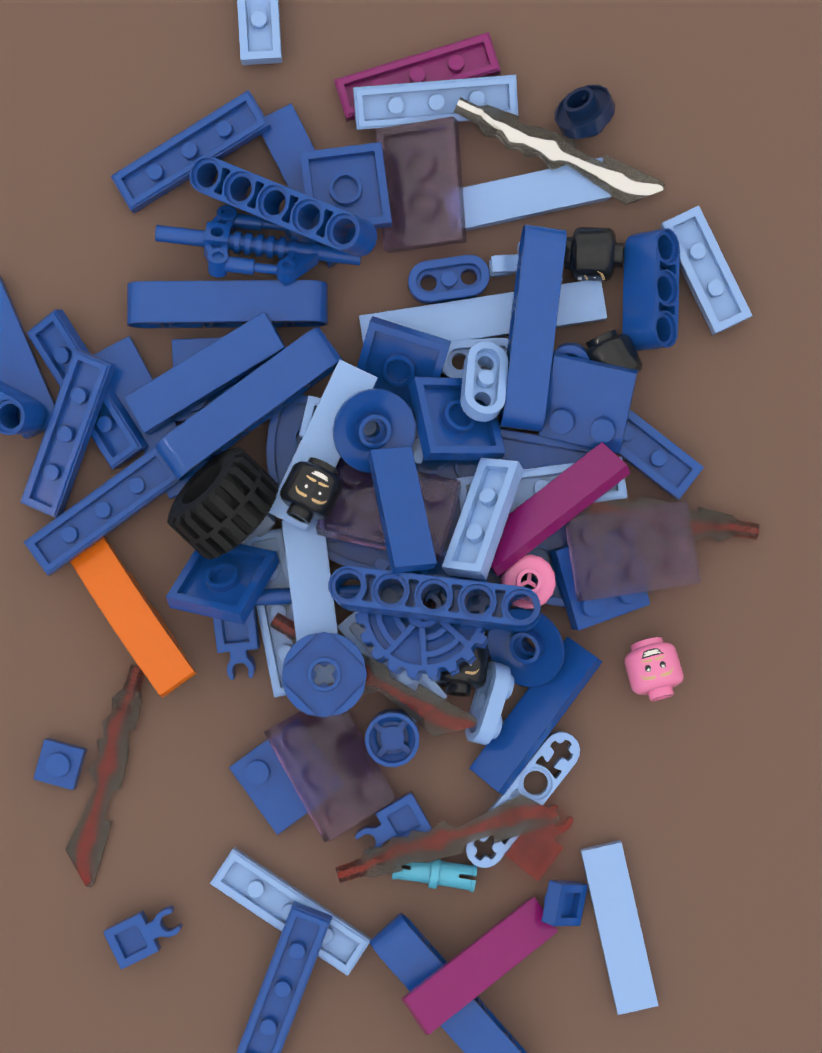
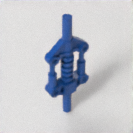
[155,205,361,284]

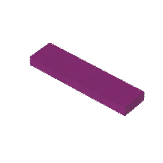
[334,32,501,122]
[490,442,630,577]
[401,897,558,1035]

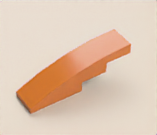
[70,537,197,698]

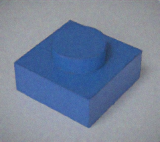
[33,738,87,790]
[541,880,588,926]

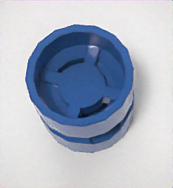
[365,708,420,767]

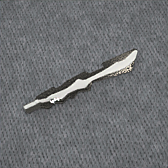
[454,97,665,205]

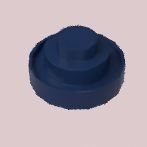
[554,85,615,139]

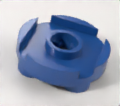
[282,632,367,718]

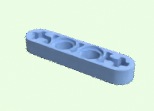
[465,731,580,868]

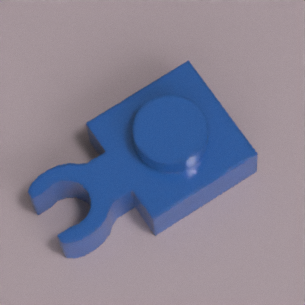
[213,606,260,680]
[355,791,432,856]
[103,906,183,970]

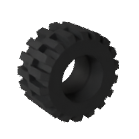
[167,447,279,559]

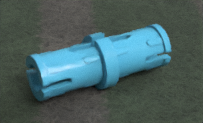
[392,852,478,892]

